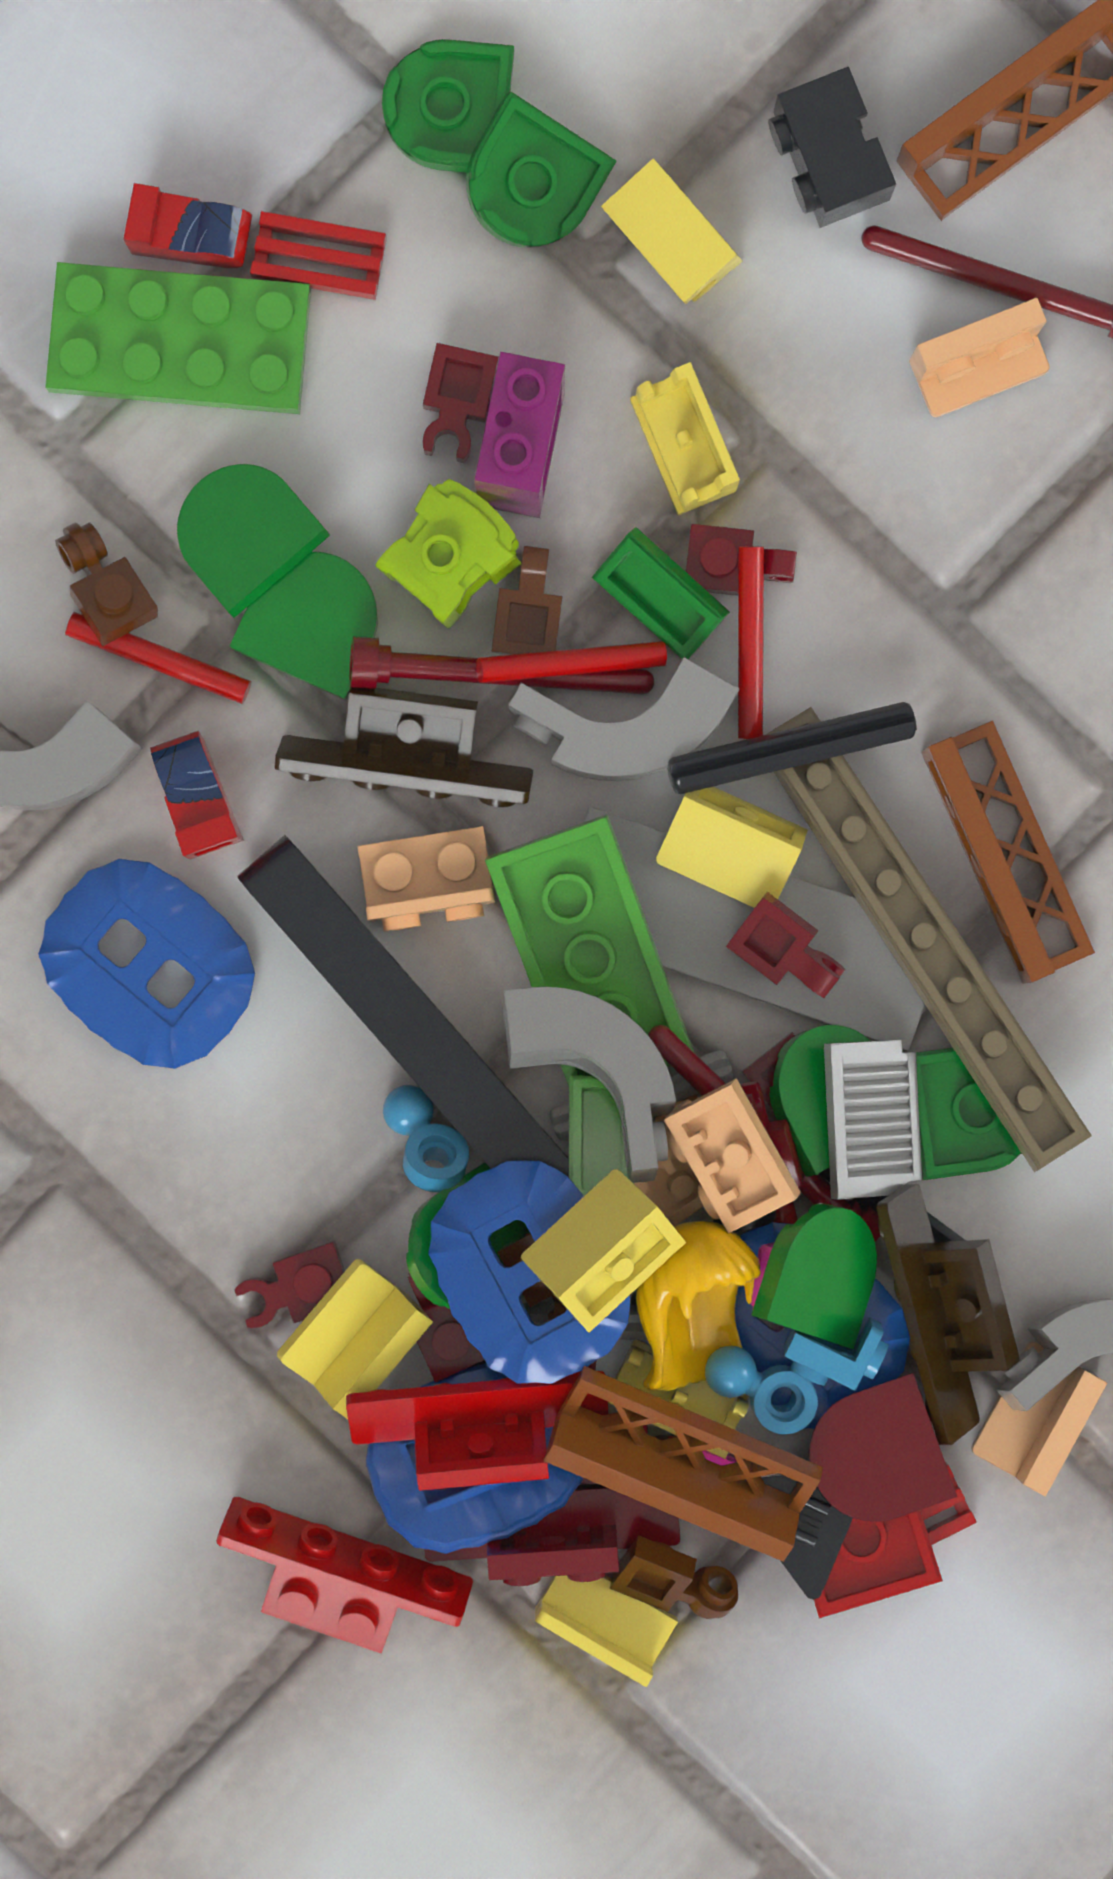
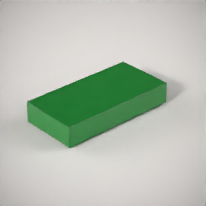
[592,527,730,660]

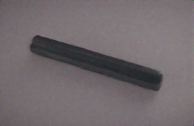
[667,702,917,794]

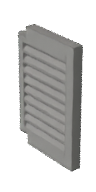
[824,1040,922,1199]

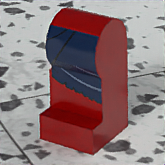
[123,183,252,268]
[150,730,244,860]

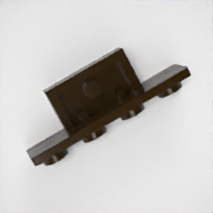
[274,687,533,807]
[877,1184,1020,1445]

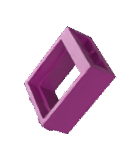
[475,351,565,518]

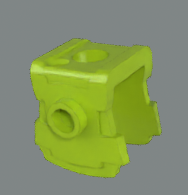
[375,479,522,629]

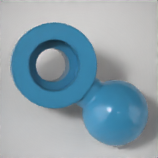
[383,1085,469,1192]
[705,1346,818,1435]

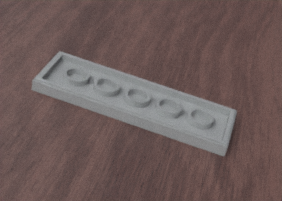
[583,806,925,1051]

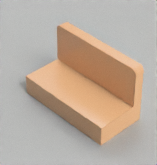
[971,1341,1107,1497]

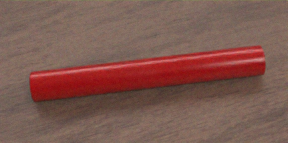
[738,546,764,739]
[65,612,252,704]
[476,641,667,683]

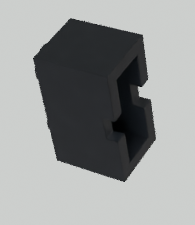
[768,66,896,228]

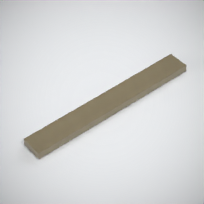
[766,707,1092,1172]

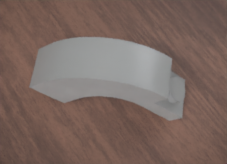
[508,658,739,781]
[0,700,143,810]
[503,987,676,1183]
[997,1299,1113,1411]

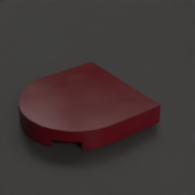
[808,1373,957,1522]

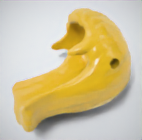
[636,1221,761,1391]

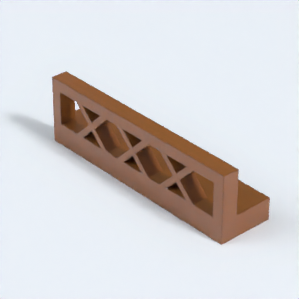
[896,0,1113,221]
[921,720,1095,984]
[544,1366,823,1562]

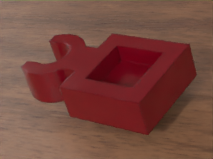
[423,343,499,463]
[234,1240,345,1328]

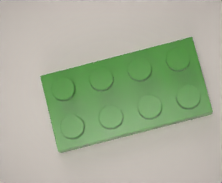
[45,262,311,415]
[485,814,694,1087]

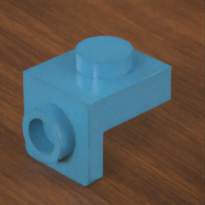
[784,1317,889,1391]

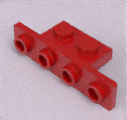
[346,1371,609,1491]
[216,1497,474,1654]

